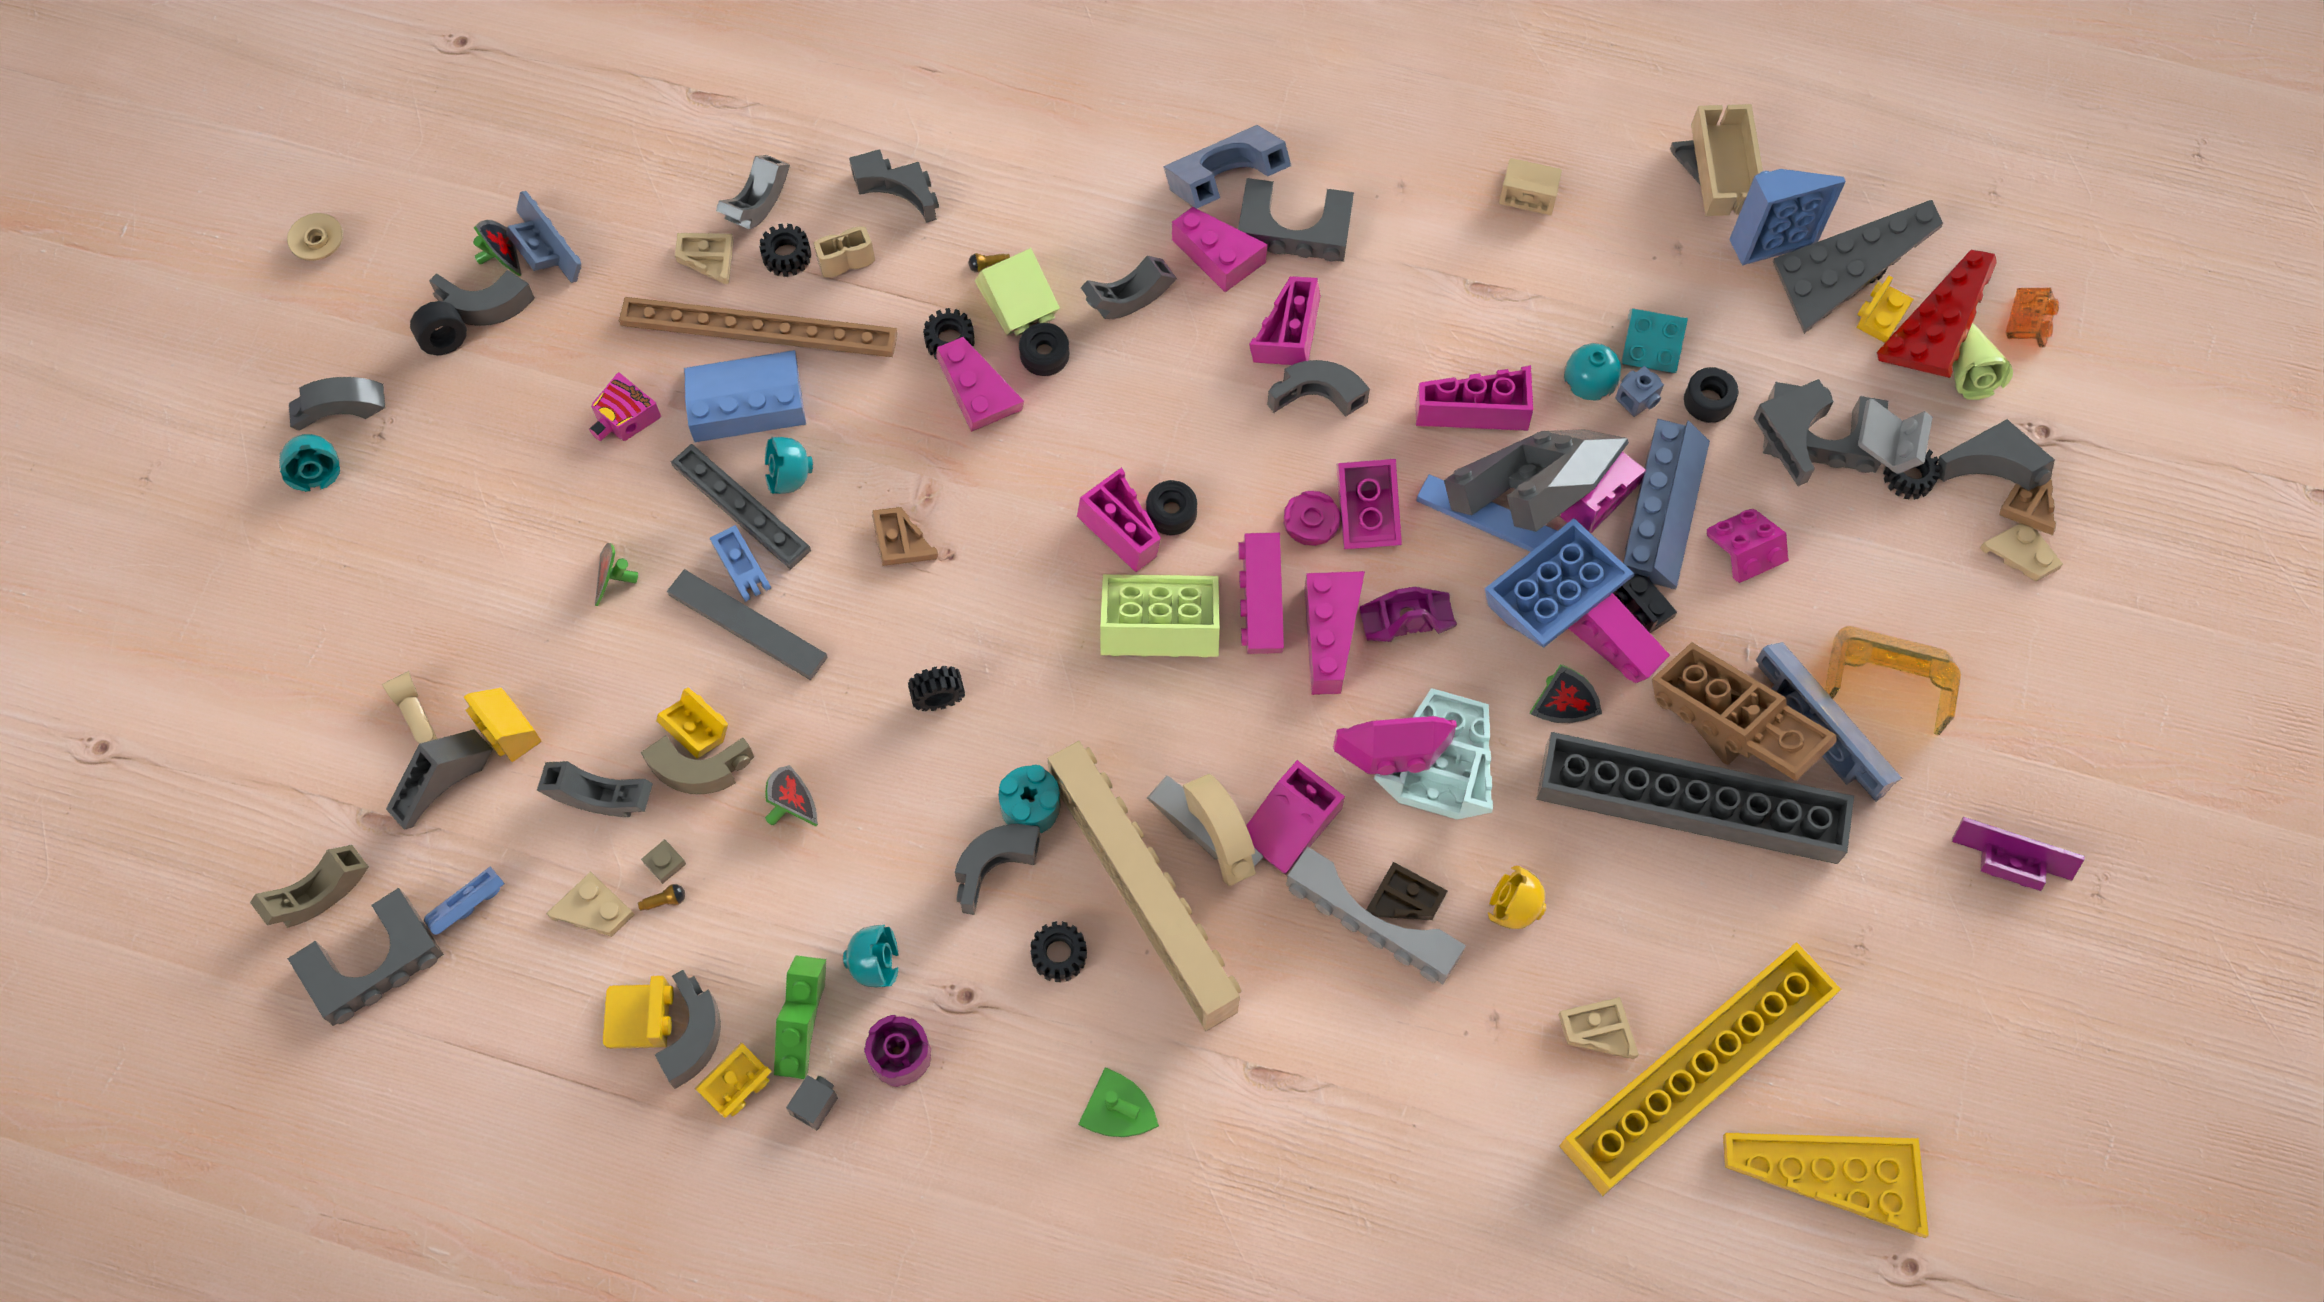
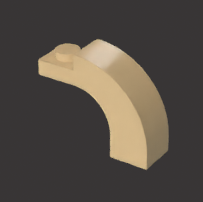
[1183,773,1256,886]

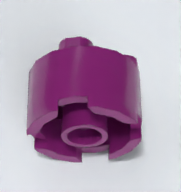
[864,1015,931,1087]

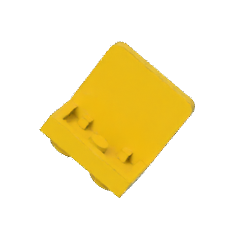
[603,975,674,1049]

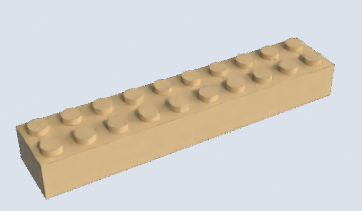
[1047,741,1241,1031]

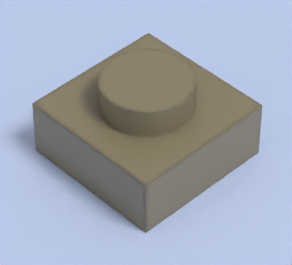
[641,839,686,884]

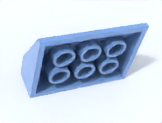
[1729,169,1846,266]
[684,350,806,443]
[1485,518,1634,648]

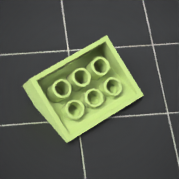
[1100,574,1220,657]

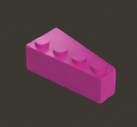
[1415,365,1533,431]
[1304,571,1365,695]

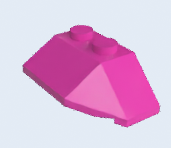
[1333,716,1457,775]

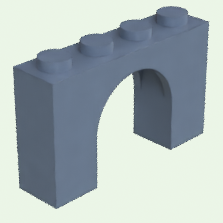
[1163,125,1291,209]

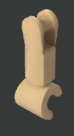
[382,671,437,744]

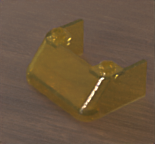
[1825,626,1961,735]

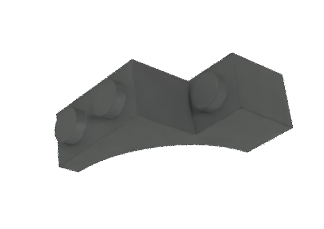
[849,149,939,223]

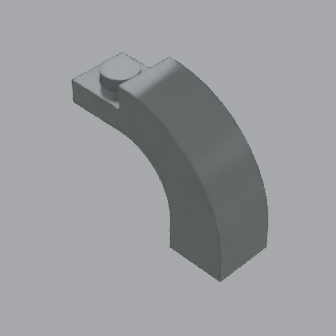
[716,155,790,229]
[1081,256,1177,319]
[429,270,535,326]
[1267,360,1370,417]
[537,761,653,817]
[955,824,1040,915]
[655,970,721,1089]

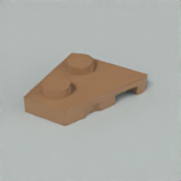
[1999,479,2056,536]
[872,507,938,566]

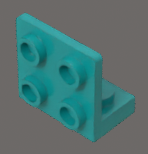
[1621,308,1688,373]

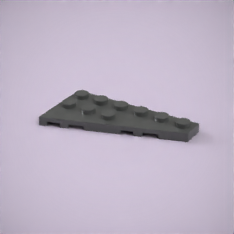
[1773,200,1943,334]

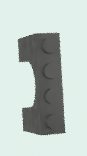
[1238,178,1354,262]
[1763,382,1888,473]
[287,888,444,1026]

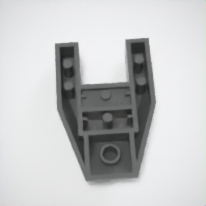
[1444,429,1629,532]

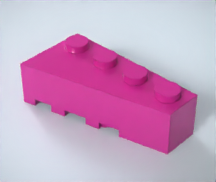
[1238,532,1284,654]

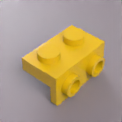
[656,687,728,759]
[694,1043,772,1118]

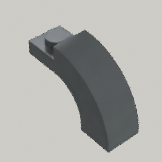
[289,377,385,431]

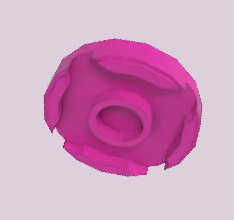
[1283,491,1341,546]

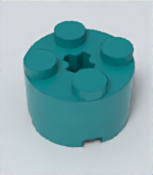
[998,764,1061,833]

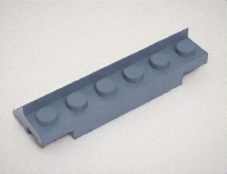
[1623,419,1710,590]
[1756,642,1903,802]

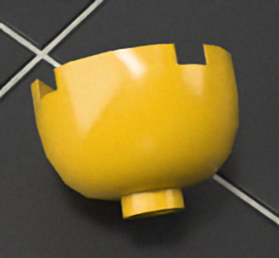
[1488,866,1546,929]

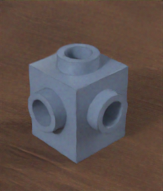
[1615,366,1664,417]

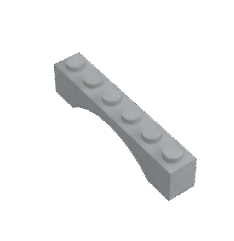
[1286,846,1466,984]

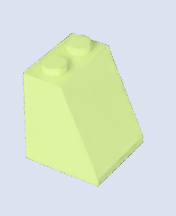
[975,248,1060,336]

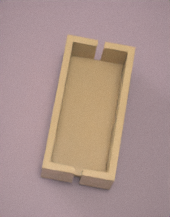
[1691,104,1763,216]

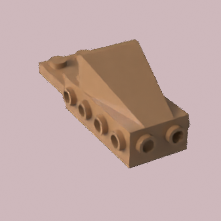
[1652,642,1837,781]

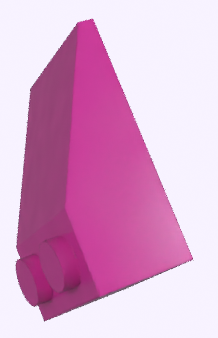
[1336,459,1402,549]

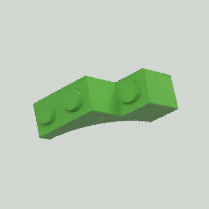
[774,955,826,1079]

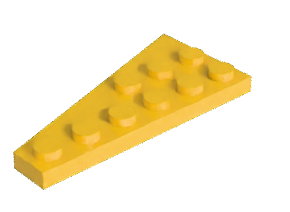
[1723,1133,1929,1238]

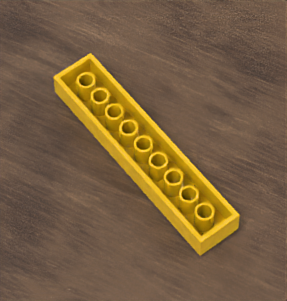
[1559,942,1842,1196]

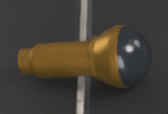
[968,253,1010,272]
[638,884,685,911]

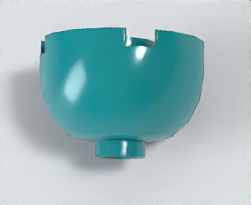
[1564,343,1621,401]
[279,434,340,492]
[765,437,813,494]
[843,925,899,988]

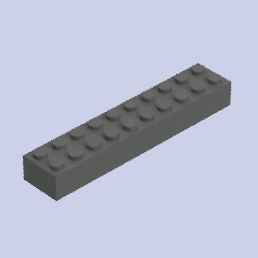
[1536,732,1854,864]

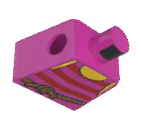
[589,372,661,441]

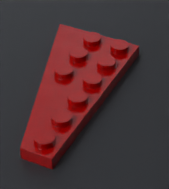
[1876,249,1997,378]

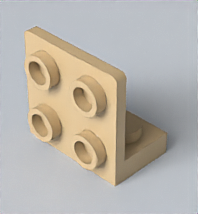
[1499,158,1562,215]

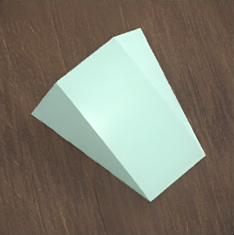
[1374,688,1493,820]

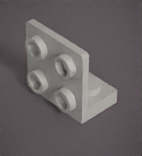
[1858,399,1933,474]

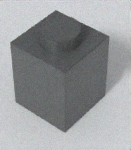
[786,1075,838,1131]

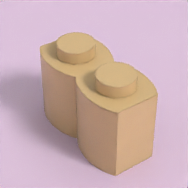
[813,226,875,277]

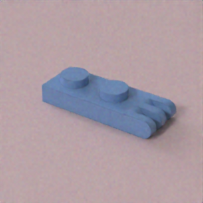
[710,525,771,602]
[424,866,505,935]

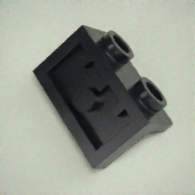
[1613,573,1677,633]

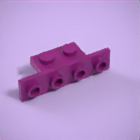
[1952,817,2085,891]

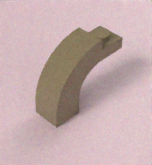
[641,736,754,794]
[250,845,369,928]

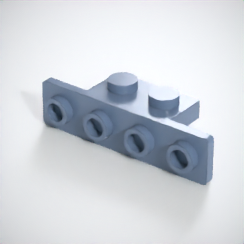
[506,191,581,283]

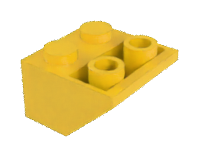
[463,688,542,762]

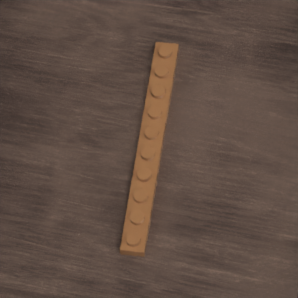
[619,297,898,357]

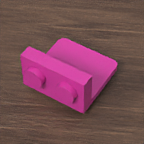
[1706,509,1789,583]

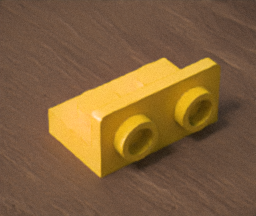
[1856,275,1914,343]

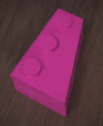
[1172,207,1267,292]
[1249,276,1321,365]
[936,337,1024,432]
[1560,451,1646,533]
[1077,467,1161,572]
[1568,593,1670,684]

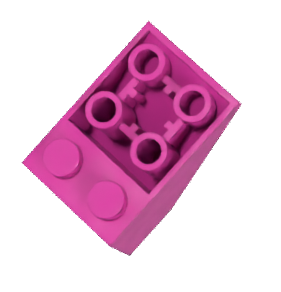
[1246,760,1345,875]

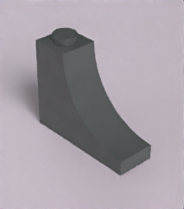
[1753,379,1834,486]
[1938,419,2055,491]
[386,729,493,830]

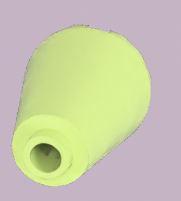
[1953,323,2013,400]

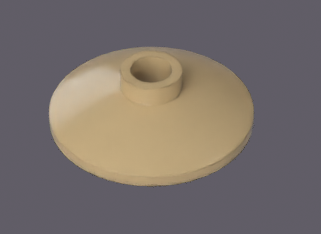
[287,213,343,261]

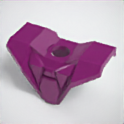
[1359,586,1457,642]

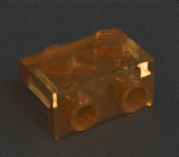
[2006,287,2059,348]

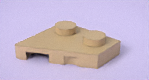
[675,233,734,284]
[1980,523,2063,581]
[546,871,635,937]
[1558,997,1639,1059]

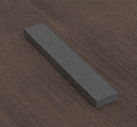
[671,444,811,570]
[667,569,828,680]

